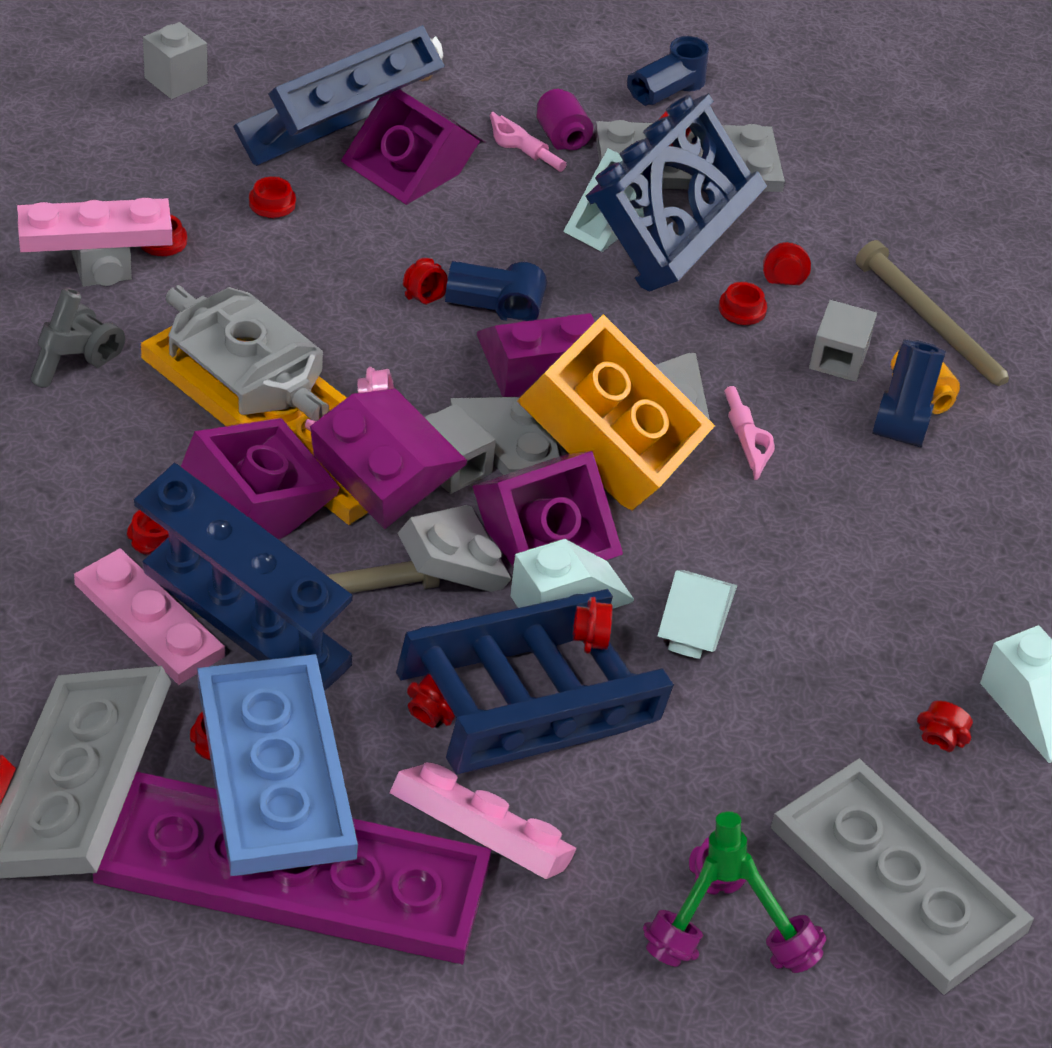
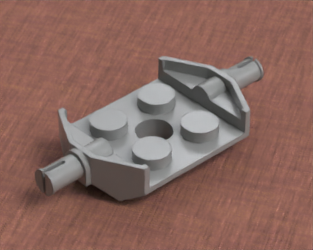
[166,285,329,421]

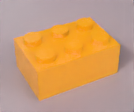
[517,314,715,510]

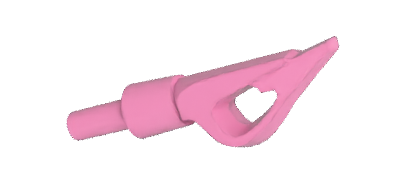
[490,112,566,172]
[724,386,775,480]

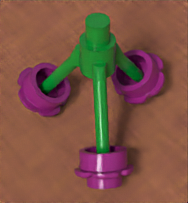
[643,811,826,973]

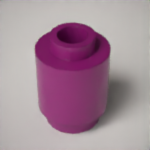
[536,89,594,150]

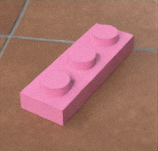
[17,198,173,252]
[74,548,225,685]
[390,762,576,879]

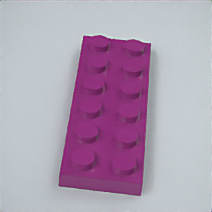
[93,771,492,965]

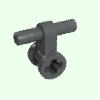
[30,288,125,388]

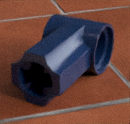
[627,36,709,106]
[445,261,547,321]
[872,340,946,448]

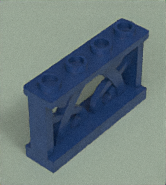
[585,93,767,292]

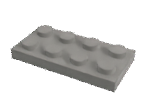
[595,120,785,192]
[0,666,171,878]
[771,758,1034,995]

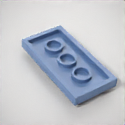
[197,654,358,876]

